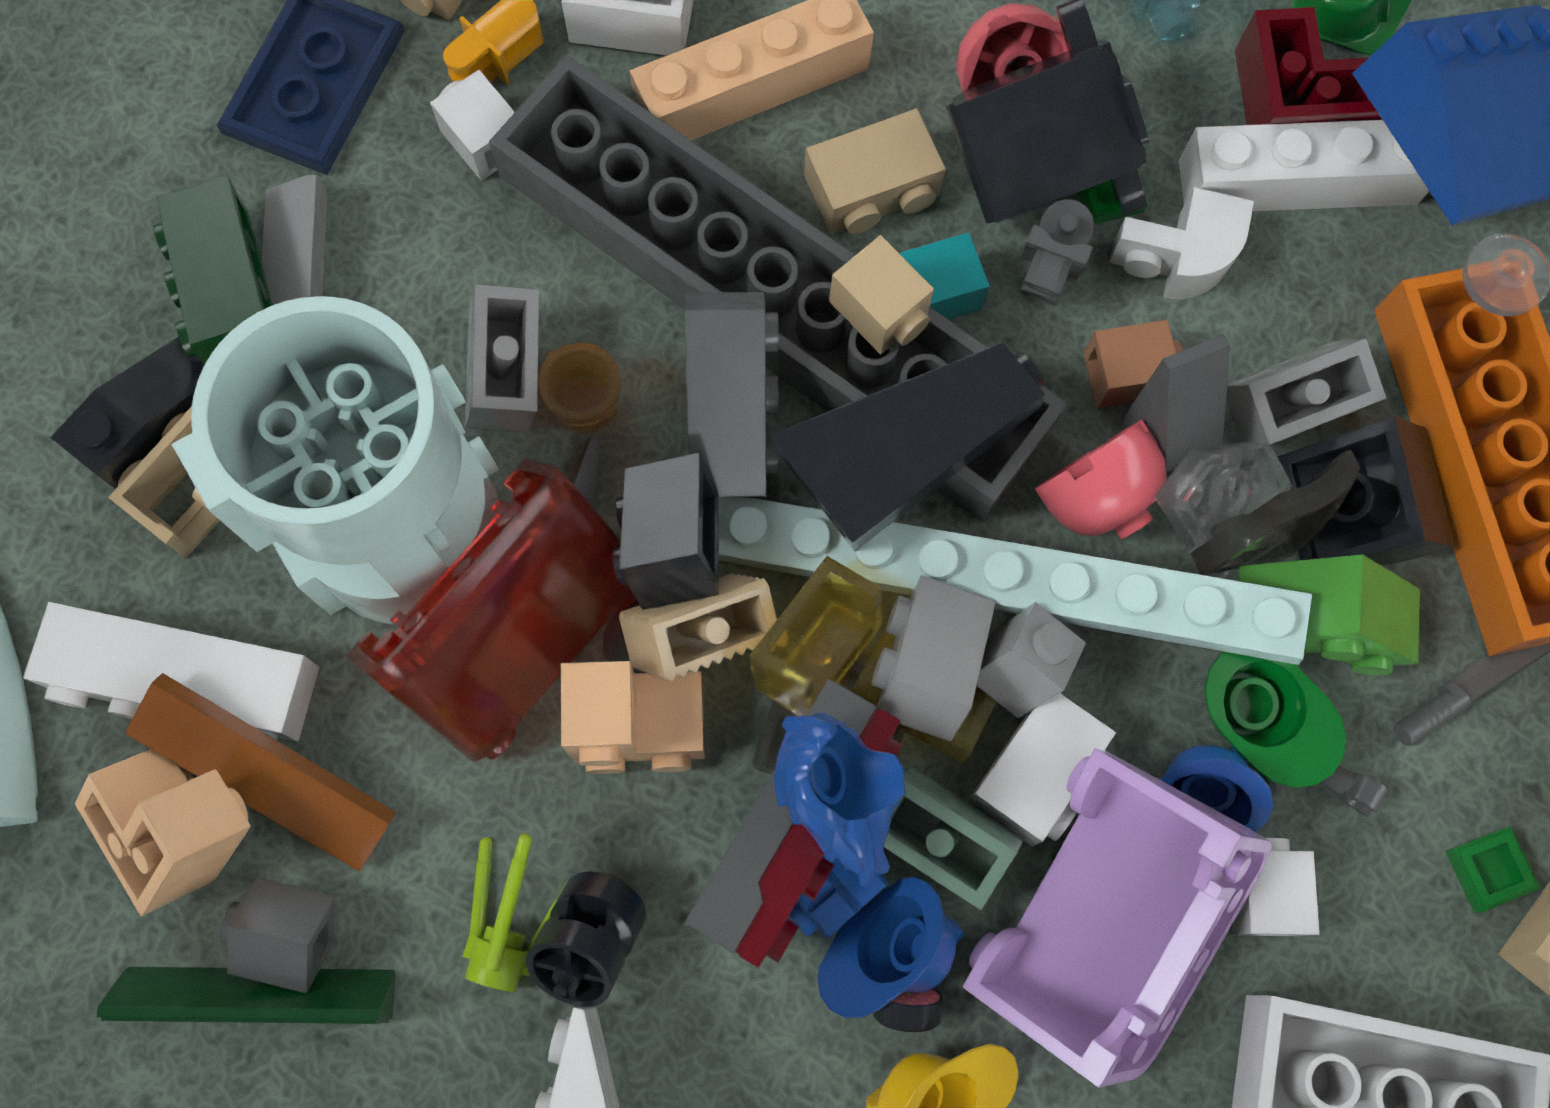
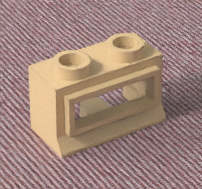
[108,407,220,559]

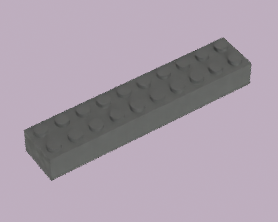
[489,55,1068,522]

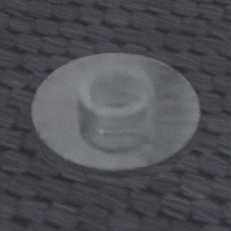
[1462,234,1550,316]

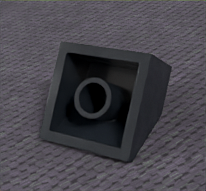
[1277,416,1456,565]

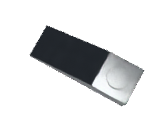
[50,337,204,489]

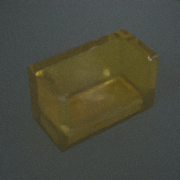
[749,556,883,716]

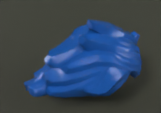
[774,713,905,887]

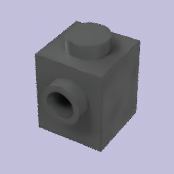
[220,877,335,994]

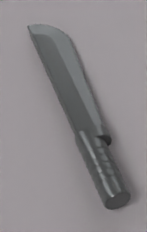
[1393,644,1550,746]

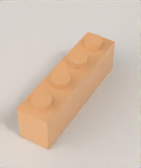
[629,0,874,141]

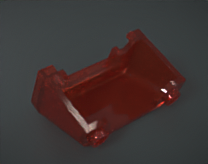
[346,459,636,762]

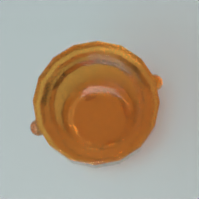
[538,342,622,434]

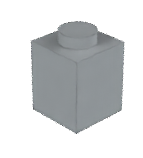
[977,602,1086,718]

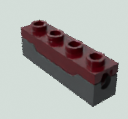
[684,679,903,969]

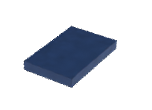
[216,0,404,175]

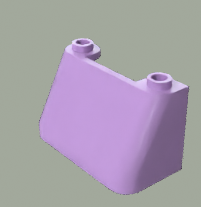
[963,748,1272,1088]

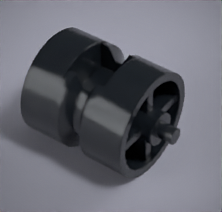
[526,871,646,1007]

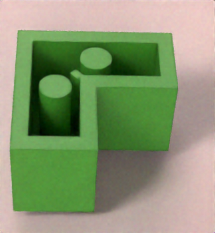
[1238,555,1420,675]

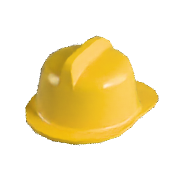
[866,1044,1019,1108]

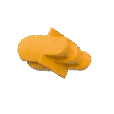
[443,0,544,86]

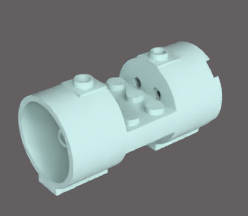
[171,296,504,626]

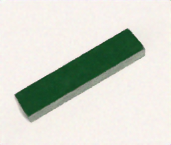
[97,967,395,1024]

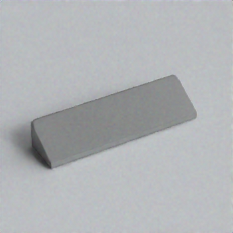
[262,175,328,305]

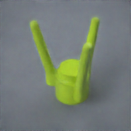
[463,833,568,992]

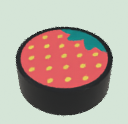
[873,988,943,1032]

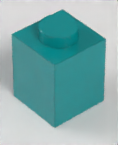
[899,232,990,319]

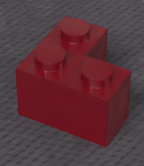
[1235,7,1382,125]

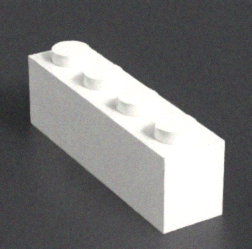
[1179,120,1429,211]
[23,602,319,742]

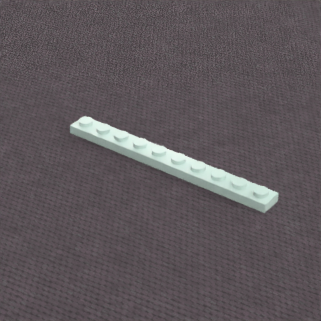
[719,496,1312,665]

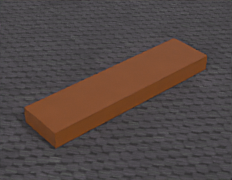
[125,673,397,872]

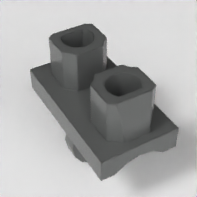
[1020,199,1094,305]

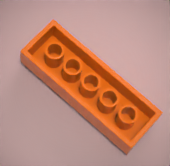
[1374,257,1550,657]

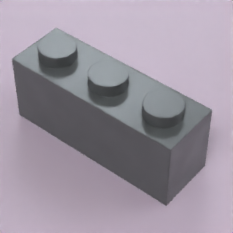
[685,292,778,497]

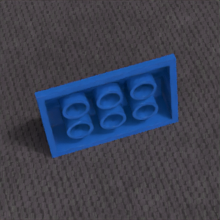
[1352,4,1550,226]

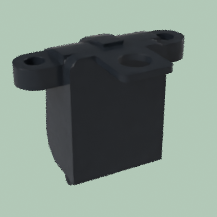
[946,0,1150,224]

